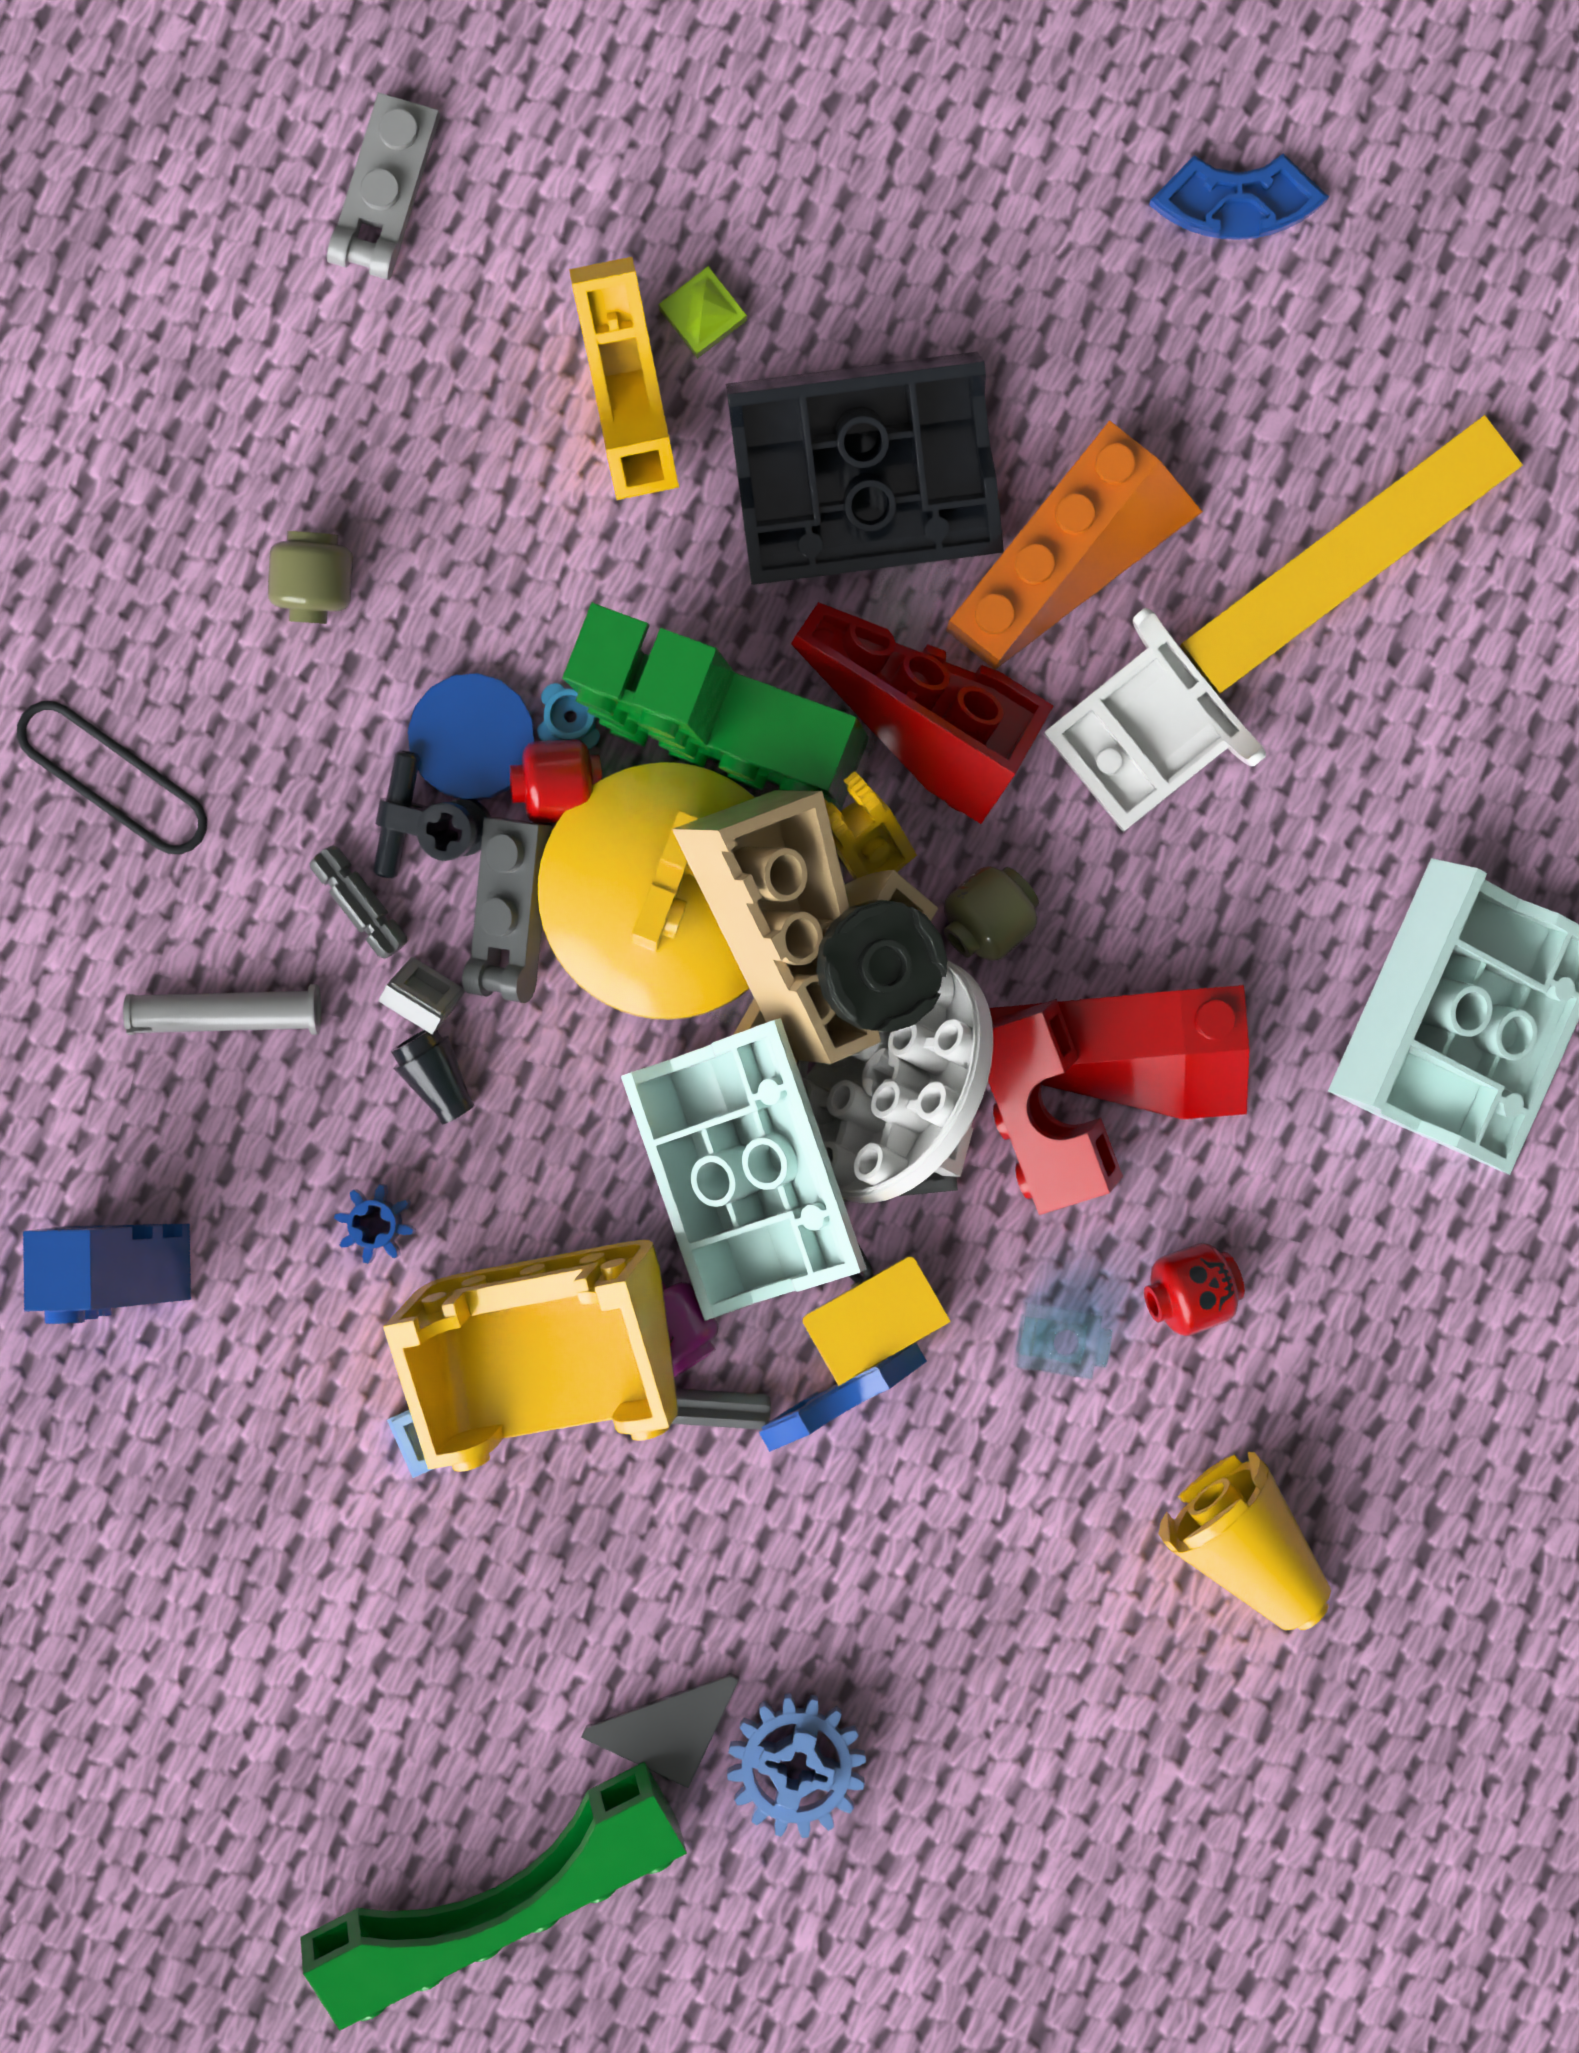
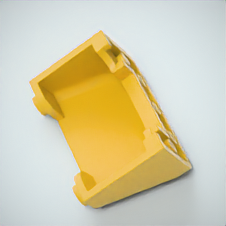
[383,1240,678,1471]

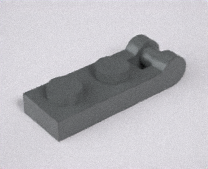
[462,817,552,1003]

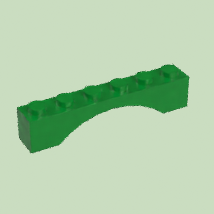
[300,1761,687,2031]

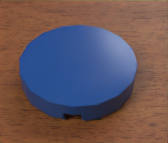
[408,673,535,800]

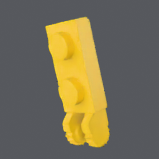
[824,771,917,880]

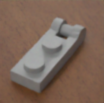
[327,92,440,280]

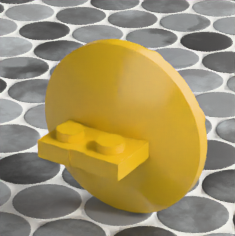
[538,762,755,1020]

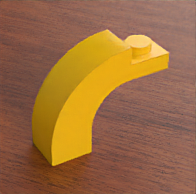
[569,257,679,500]

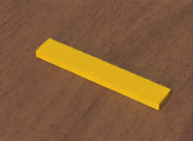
[1180,415,1523,696]

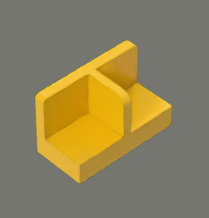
[802,1256,951,1386]

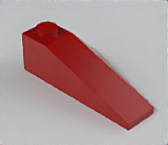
[791,602,1054,824]
[989,985,1250,1120]

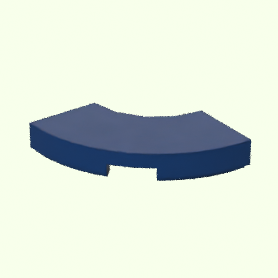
[1149,153,1329,240]
[759,1342,927,1452]

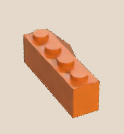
[946,420,1203,670]

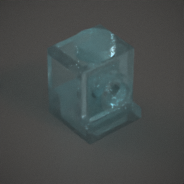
[1013,1301,1112,1379]

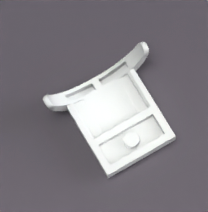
[1044,608,1266,832]

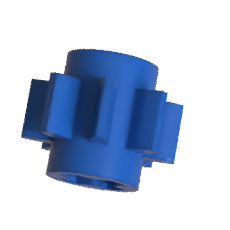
[334,1184,416,1264]

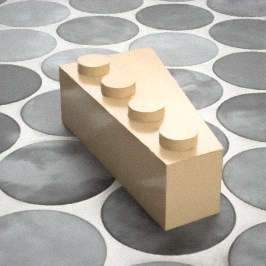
[672,790,881,1064]

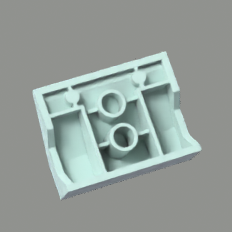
[1328,858,1579,1175]
[621,1018,867,1321]

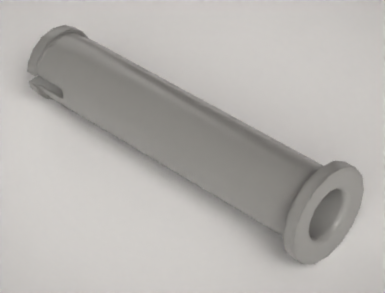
[123,984,321,1035]

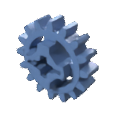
[727,1693,866,1838]

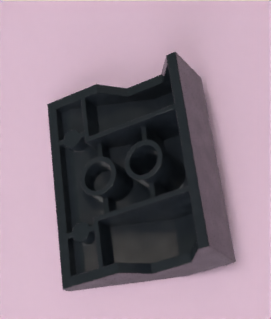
[726,352,1004,585]

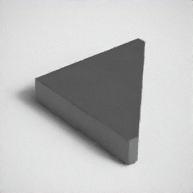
[581,1673,739,1788]

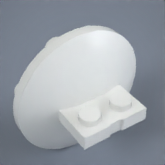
[797,961,993,1203]

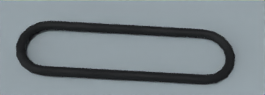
[17,701,207,855]

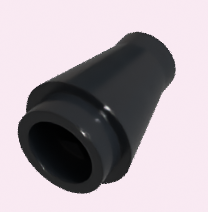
[391,1030,475,1125]

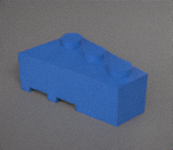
[23,1224,191,1324]

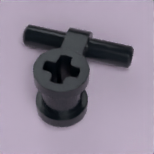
[373,750,491,879]

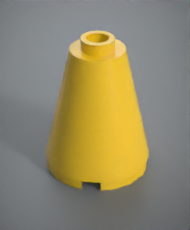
[1158,1452,1331,1630]

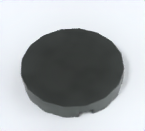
[816,900,948,1032]

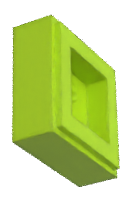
[658,266,747,359]

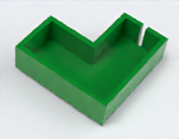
[562,602,869,809]

